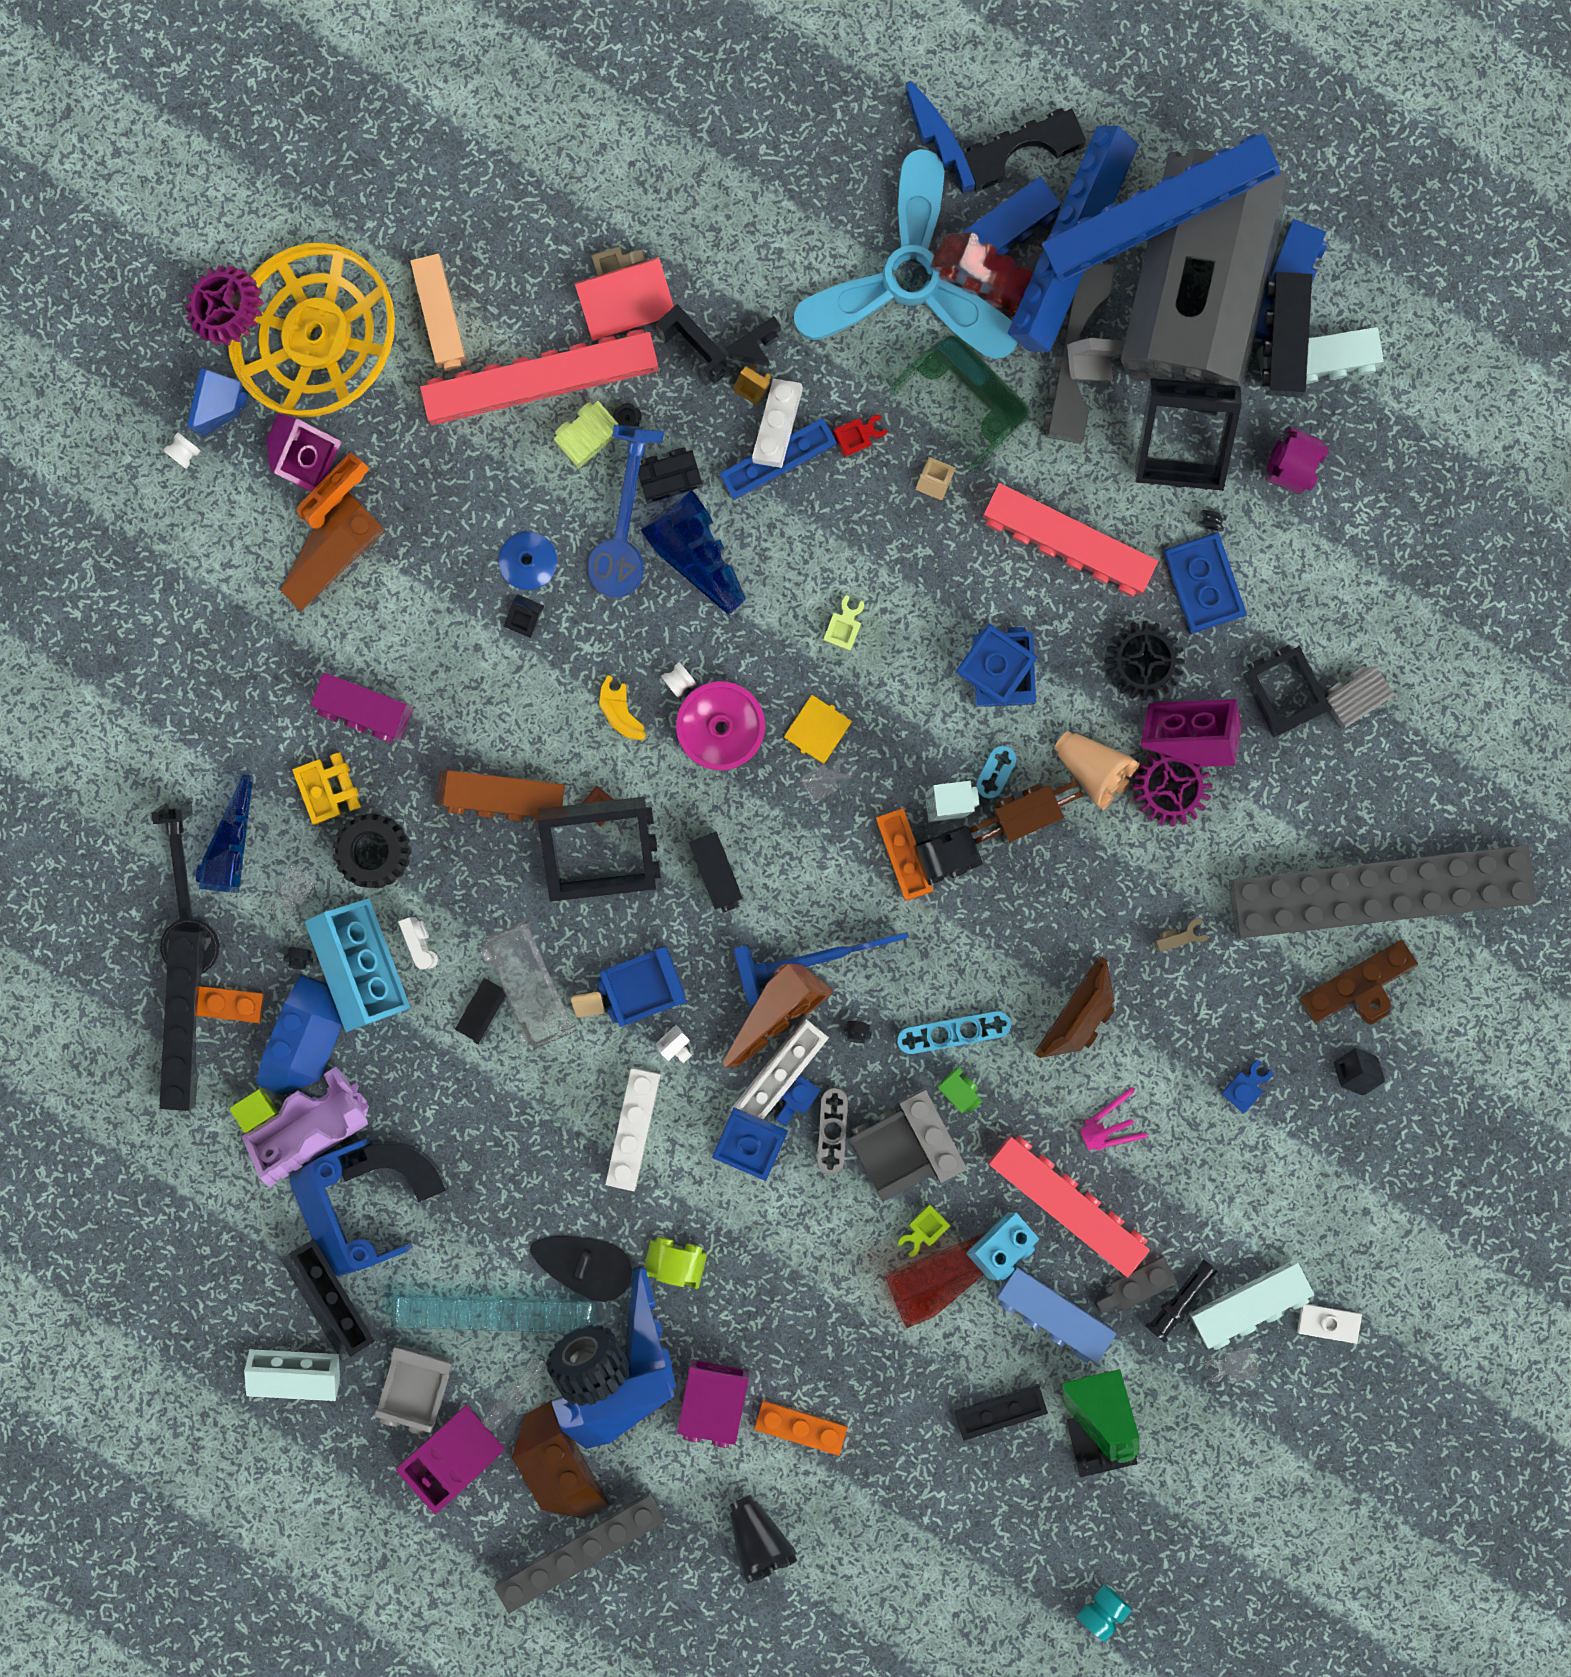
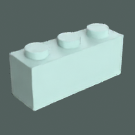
[244,1349,340,1401]

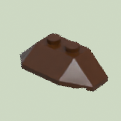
[1033,956,1115,1058]
[512,1400,609,1519]

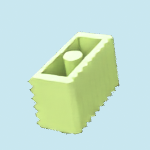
[554,401,619,469]

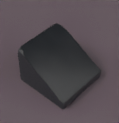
[504,594,544,638]

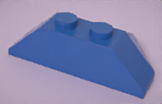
[256,975,343,1095]

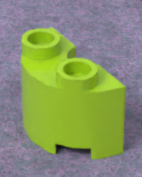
[644,1236,708,1289]

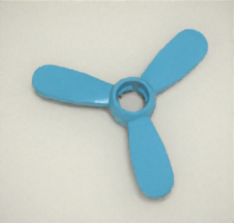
[794,149,1017,360]

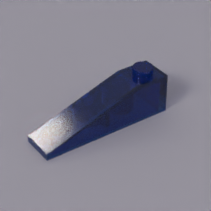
[641,490,746,615]
[196,774,254,893]

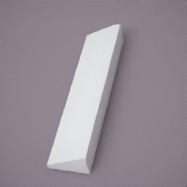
[730,1017,829,1119]

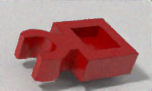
[832,415,888,458]

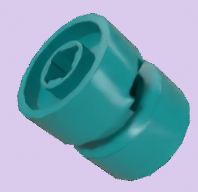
[1077,1584,1133,1643]

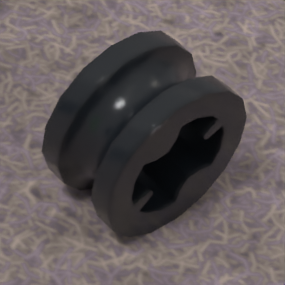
[1198,510,1227,532]

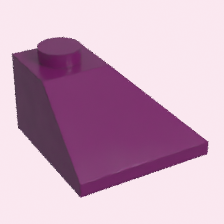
[266,413,341,492]

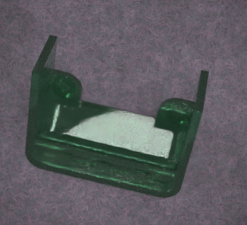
[889,335,1029,475]

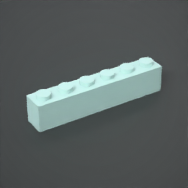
[925,781,979,823]

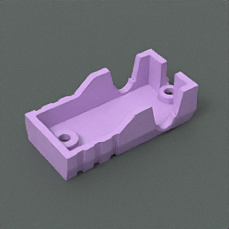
[241,1067,369,1187]

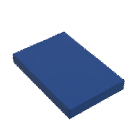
[1162,532,1247,635]

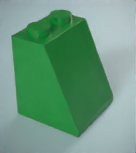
[1062,1369,1140,1463]

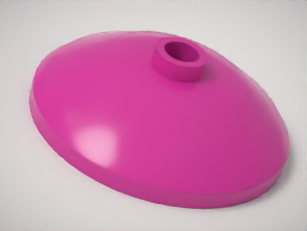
[676,681,765,771]

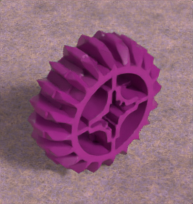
[184,265,264,345]
[1131,752,1212,827]

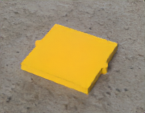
[783,695,852,764]

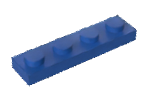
[719,418,837,501]

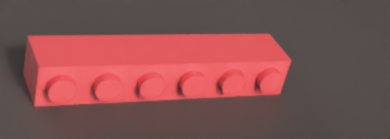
[982,483,1159,597]
[987,1135,1150,1278]

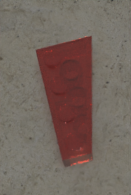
[930,232,1033,317]

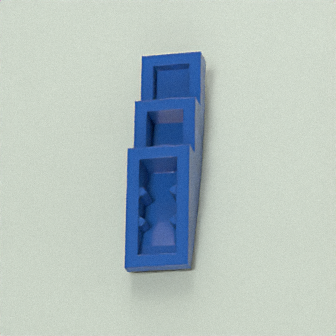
[905,81,976,194]

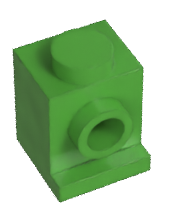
[937,1066,982,1113]

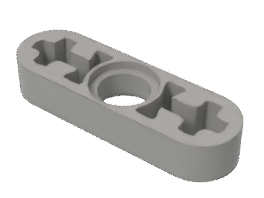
[817,1087,848,1174]

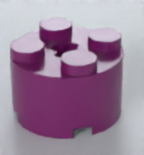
[1265,426,1329,495]

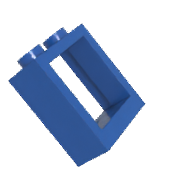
[972,627,1036,707]

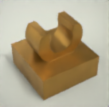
[733,365,770,406]

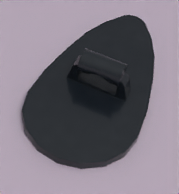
[530,1236,632,1302]

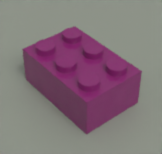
[310,672,414,744]

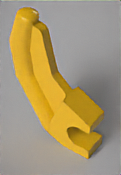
[599,675,646,741]

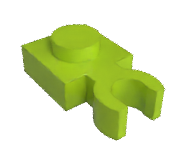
[897,1204,951,1257]

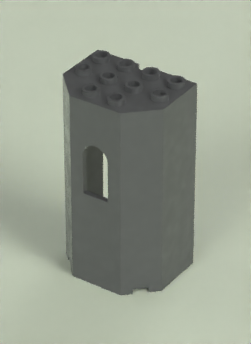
[1121,148,1289,395]

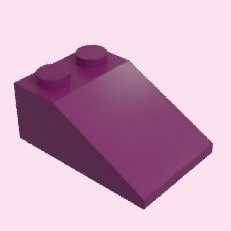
[1141,699,1242,767]

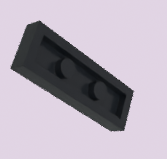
[954,1384,1048,1441]

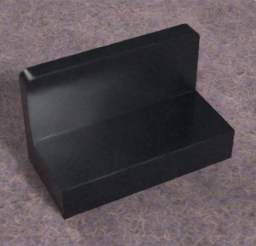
[455,978,510,1045]

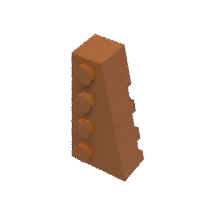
[436,770,565,824]

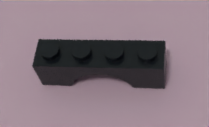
[964,108,1086,193]

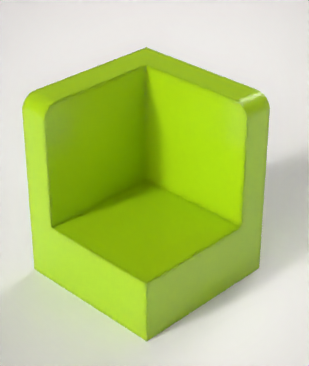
[230,1088,279,1133]

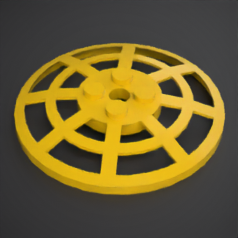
[228,243,395,417]

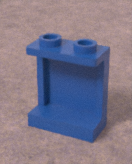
[596,946,688,1027]

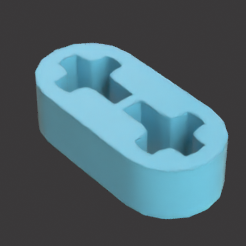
[976,746,1016,799]

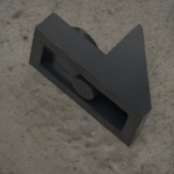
[725,316,781,367]

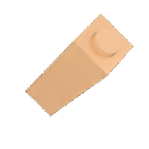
[410,254,467,371]

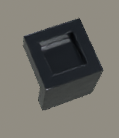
[1333,1048,1385,1095]

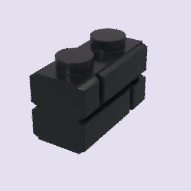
[638,447,703,504]

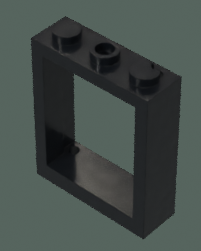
[1135,378,1242,491]
[538,797,661,902]

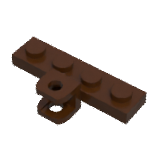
[1300,939,1418,1025]

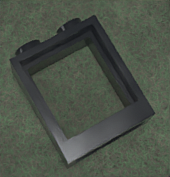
[1243,644,1331,737]
[689,831,743,913]

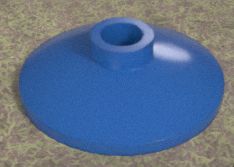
[499,532,557,590]

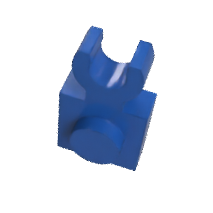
[1220,1060,1273,1114]

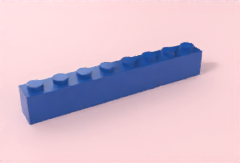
[1007,126,1139,352]
[1042,133,1281,282]

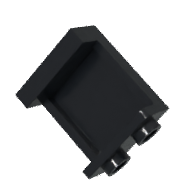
[656,304,727,386]

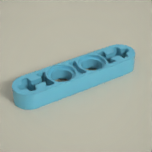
[897,1011,1011,1054]

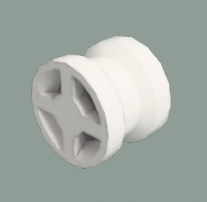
[163,432,201,469]
[661,662,697,699]

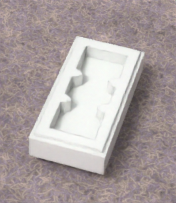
[1297,1304,1362,1344]

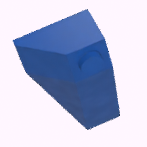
[625,1267,676,1389]
[551,1367,675,1449]

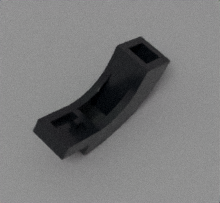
[342,1142,449,1203]

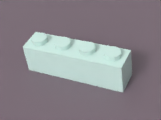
[1257,327,1384,384]
[1188,1260,1314,1350]

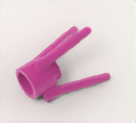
[1079,1088,1147,1151]

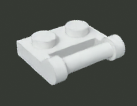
[398,917,439,969]

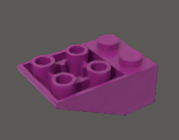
[395,1404,505,1515]

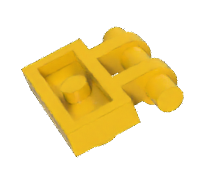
[292,752,361,825]

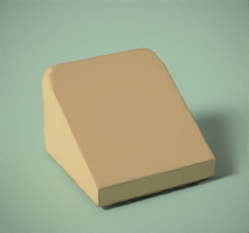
[916,457,956,500]
[571,991,605,1018]

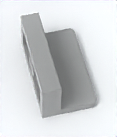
[1067,338,1125,382]

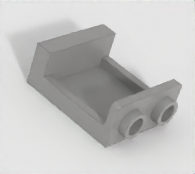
[374,1343,454,1435]

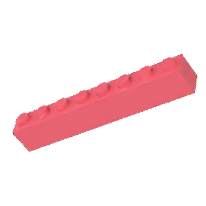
[420,329,659,426]

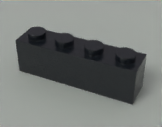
[1261,272,1313,398]
[281,1239,375,1362]

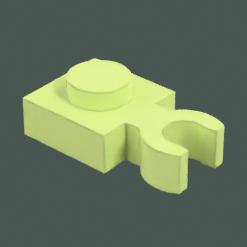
[823,595,864,651]

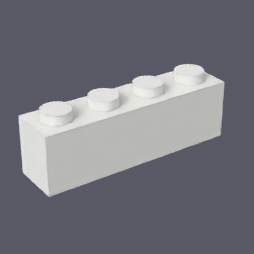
[605,1067,661,1191]

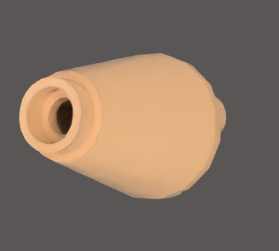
[1054,731,1139,810]

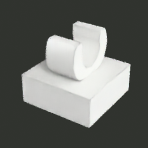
[655,1025,692,1063]

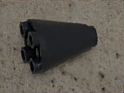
[730,1495,798,1584]

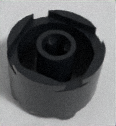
[914,825,983,885]

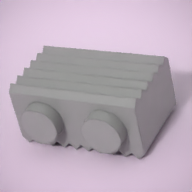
[1326,665,1395,729]

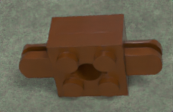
[969,780,1084,844]

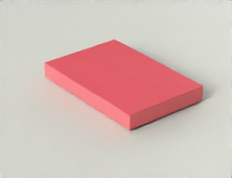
[574,257,674,341]

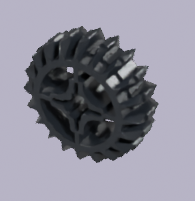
[1104,621,1185,701]

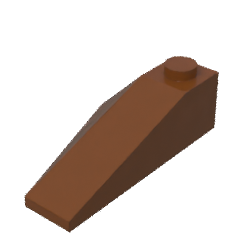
[280,491,386,611]
[722,963,833,1067]

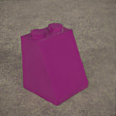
[677,1359,749,1448]

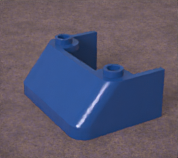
[290,1137,413,1277]

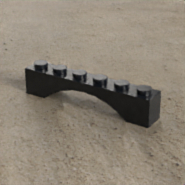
[159,928,206,1111]

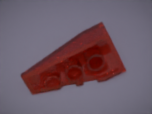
[884,1231,988,1329]

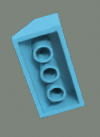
[304,898,410,1032]

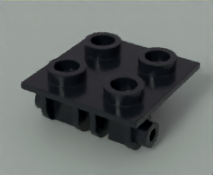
[1066,1417,1137,1477]

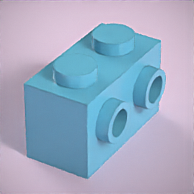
[966,1213,1039,1280]

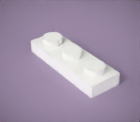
[752,379,803,468]

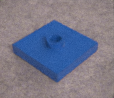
[955,623,1038,707]
[712,1107,788,1181]

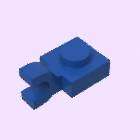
[775,1075,821,1127]

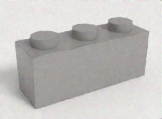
[899,1088,967,1183]

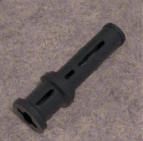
[1145,1259,1218,1343]

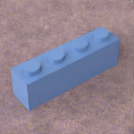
[995,1265,1117,1364]

